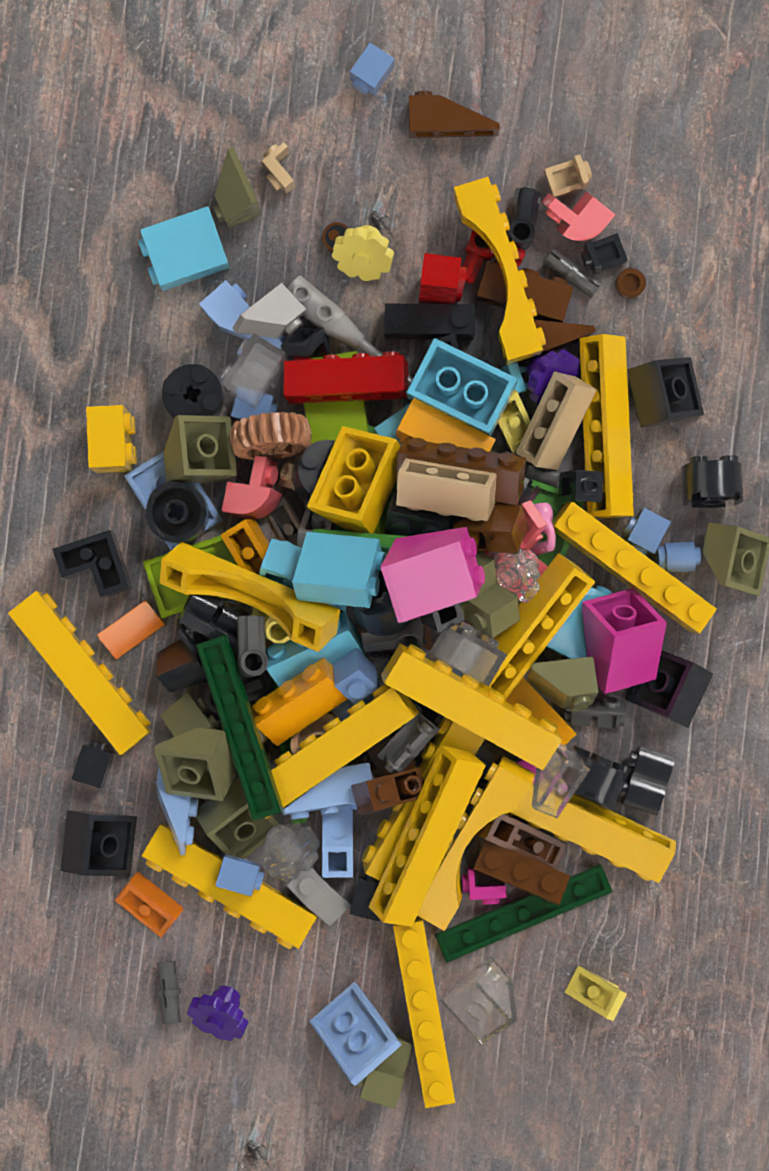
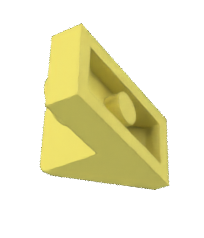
[498,390,531,453]
[564,966,627,1021]

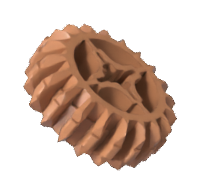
[230,411,312,461]

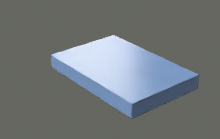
[124,451,223,550]
[309,981,402,1086]

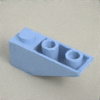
[199,280,286,354]
[283,763,372,820]
[156,768,198,855]
[322,805,353,878]

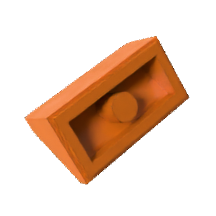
[97,600,165,660]
[114,872,184,938]

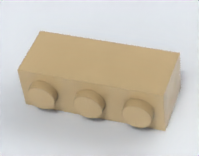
[516,372,597,470]
[396,458,497,521]

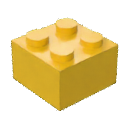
[86,405,137,473]

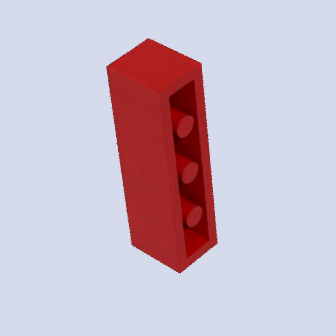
[419,253,466,304]
[284,352,408,404]

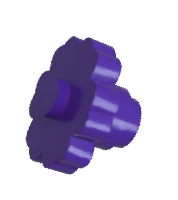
[526,349,581,405]
[187,985,249,1041]

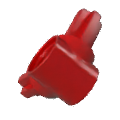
[462,230,525,284]

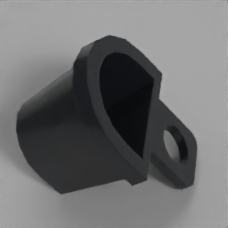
[156,617,208,693]

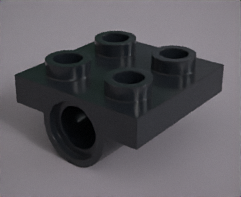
[179,595,250,650]

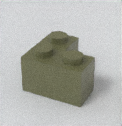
[460,551,520,638]
[160,692,234,765]
[356,1034,413,1109]

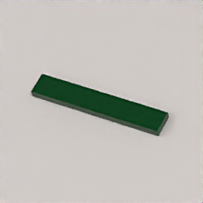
[196,635,284,821]
[434,864,613,963]

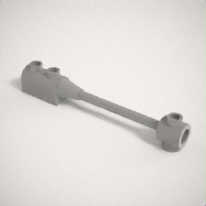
[287,275,414,389]

